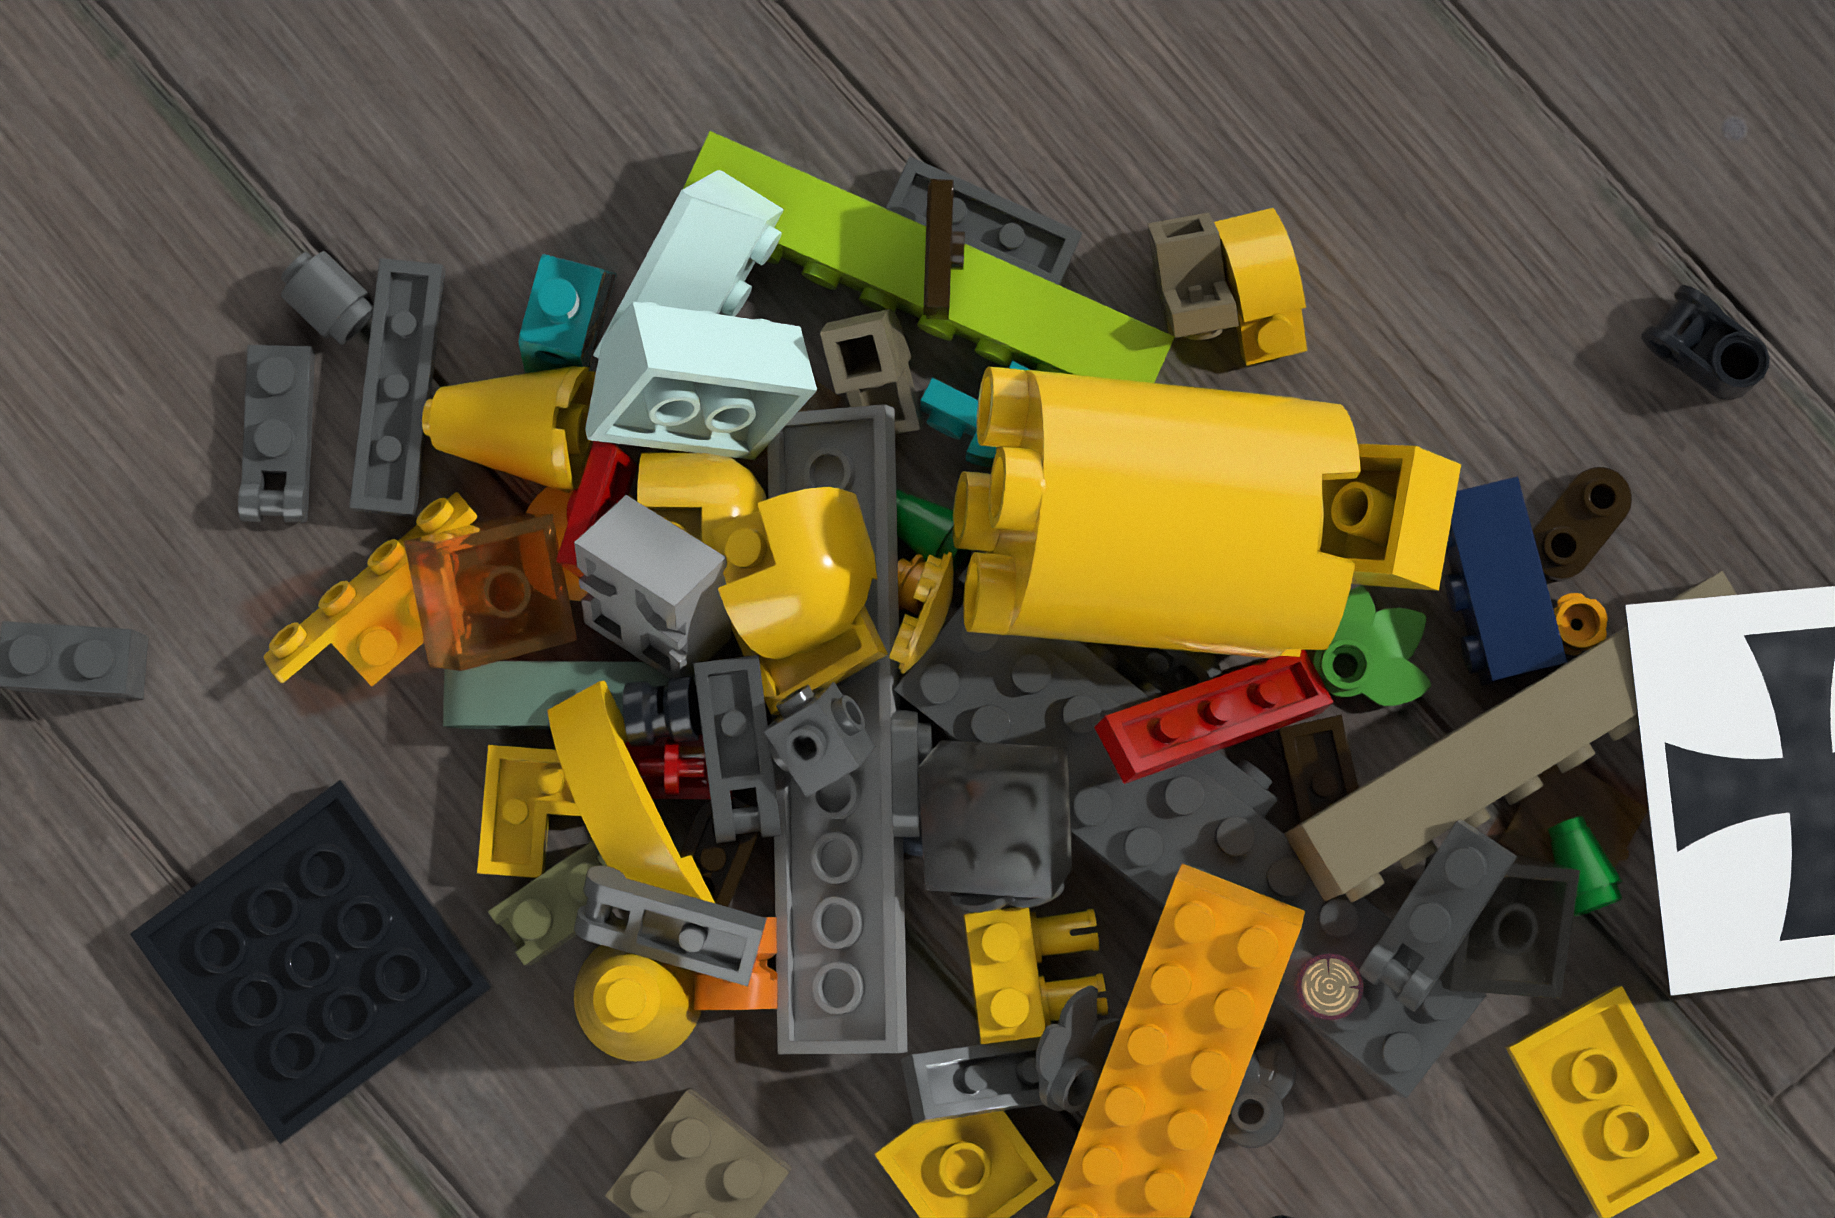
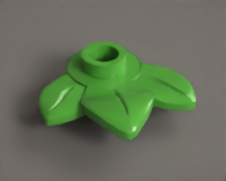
[1312,585,1431,706]

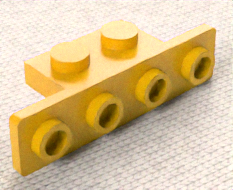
[263,492,477,687]

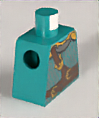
[518,254,617,373]

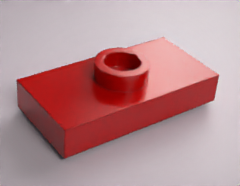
[556,441,638,579]

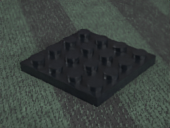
[130,780,494,1144]

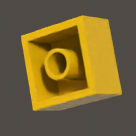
[1320,444,1461,591]

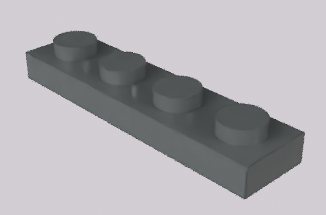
[349,258,446,518]

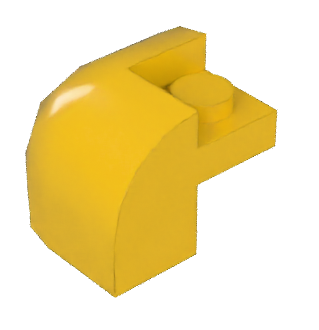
[637,452,767,550]
[711,487,877,660]

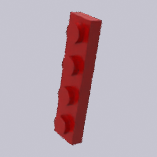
[1094,649,1334,784]

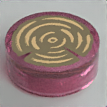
[1294,954,1363,1020]

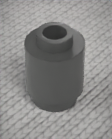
[281,251,374,345]

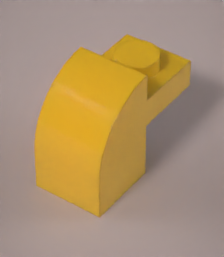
[1214,208,1307,366]

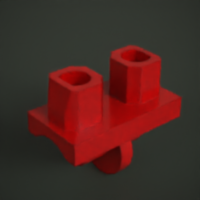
[624,734,733,800]

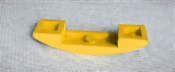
[547,680,715,903]

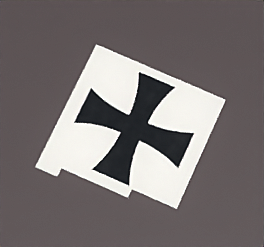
[1625,586,1835,996]

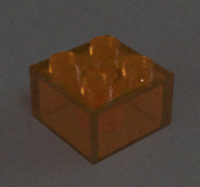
[404,513,577,671]

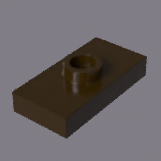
[923,179,965,320]

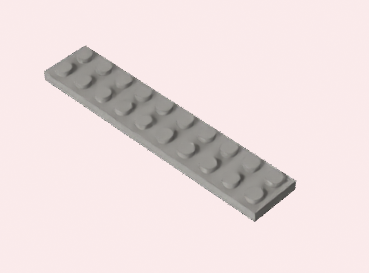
[768,405,908,1054]

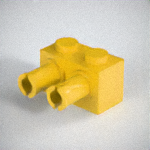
[963,907,1108,1044]

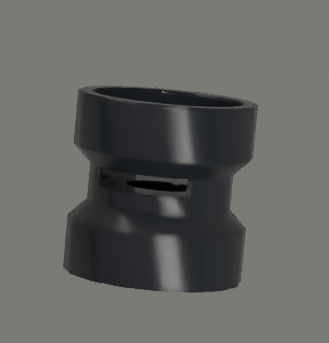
[623,676,701,747]

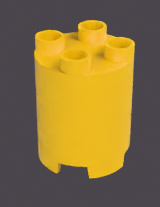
[953,366,1361,658]

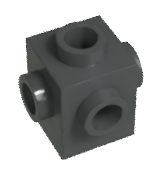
[764,682,876,797]

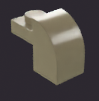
[1147,212,1239,340]
[820,309,923,434]

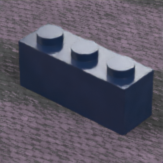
[1445,476,1567,686]

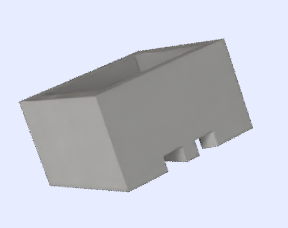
[574,495,732,679]

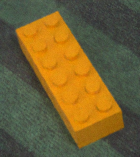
[1047,863,1305,1218]

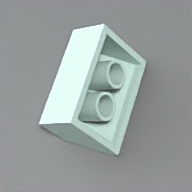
[593,169,784,359]
[585,302,817,460]

